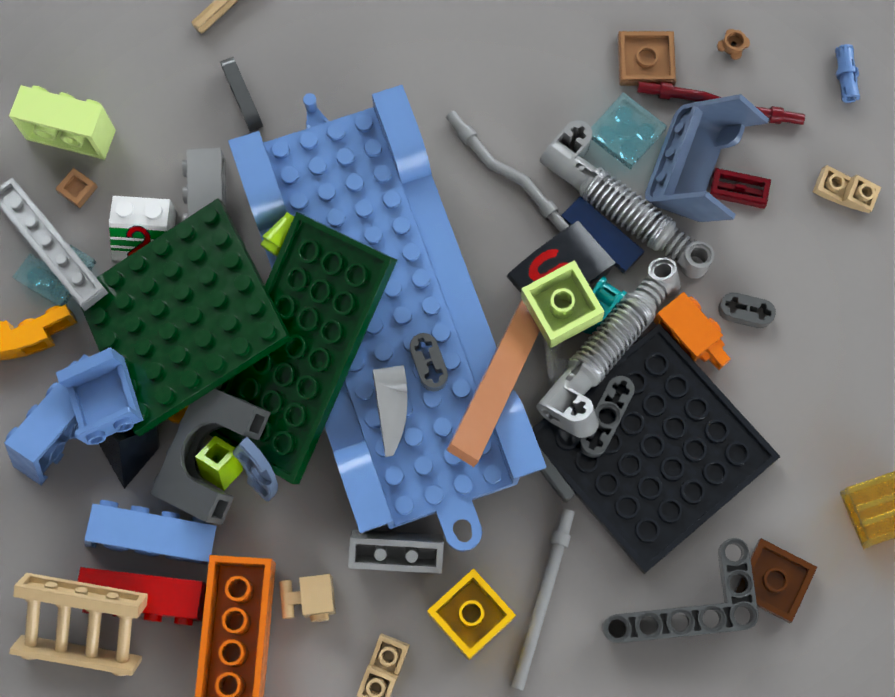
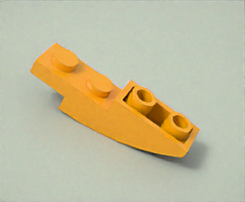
[0,304,78,360]

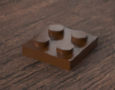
[734,538,817,623]

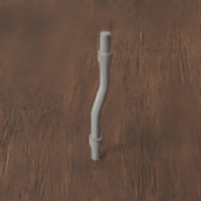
[446,111,569,232]

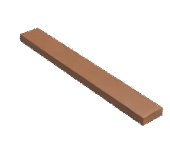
[446,299,540,467]

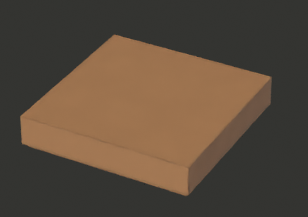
[618,31,676,86]

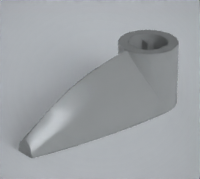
[373,365,407,457]

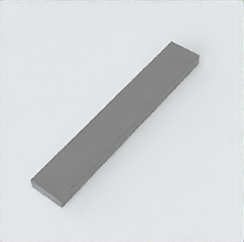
[0,177,108,311]

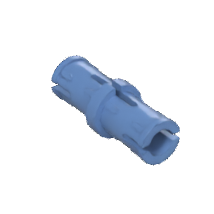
[835,44,860,103]

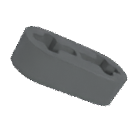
[718,293,776,328]
[410,333,448,392]

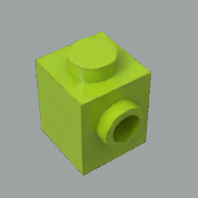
[195,436,244,491]

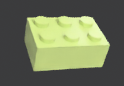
[9,85,116,160]

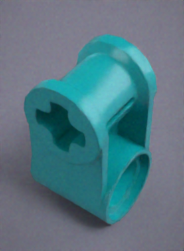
[582,276,627,334]

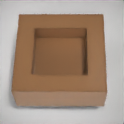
[55,168,98,208]

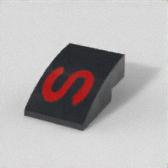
[506,221,616,293]

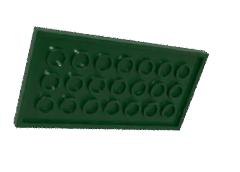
[209,212,397,484]

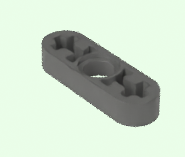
[220,57,263,132]
[580,376,635,457]

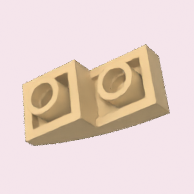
[812,165,881,213]
[357,633,410,697]

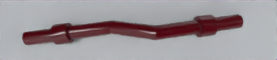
[637,81,805,125]

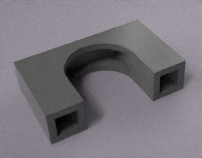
[150,388,271,525]

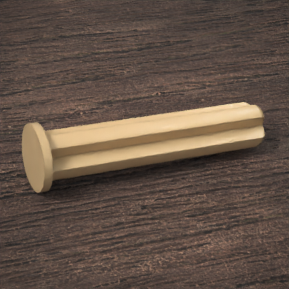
[191,0,239,34]

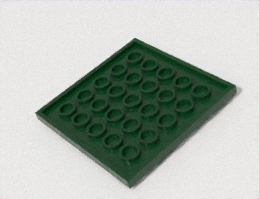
[81,198,292,436]

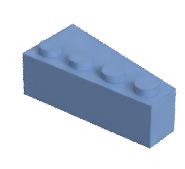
[4,354,88,486]
[84,500,217,565]

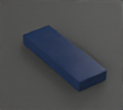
[561,196,644,274]

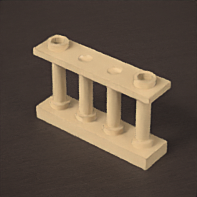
[9,573,148,676]

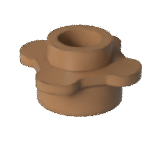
[717,29,750,60]

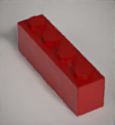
[77,567,206,626]

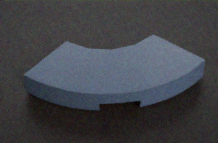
[233,437,278,502]

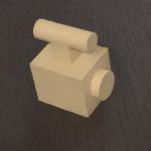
[279,574,336,622]

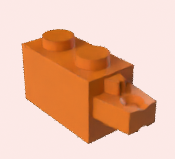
[653,292,731,370]

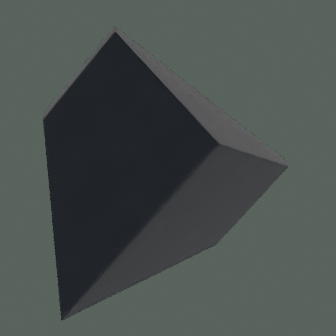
[99,425,160,489]

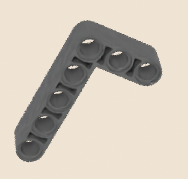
[603,538,758,643]

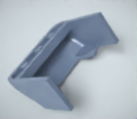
[645,94,769,222]

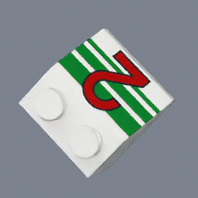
[109,196,177,262]

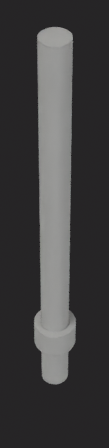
[511,509,575,691]

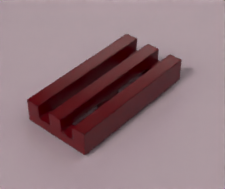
[710,168,771,209]

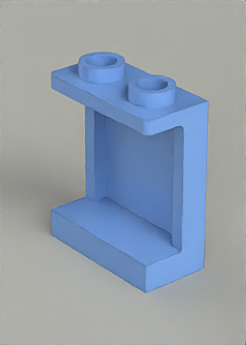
[56,347,143,445]

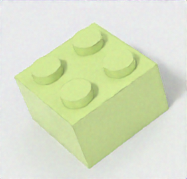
[521,260,604,348]

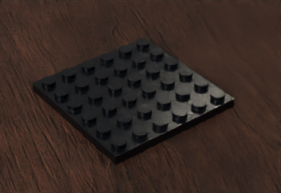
[532,323,780,574]

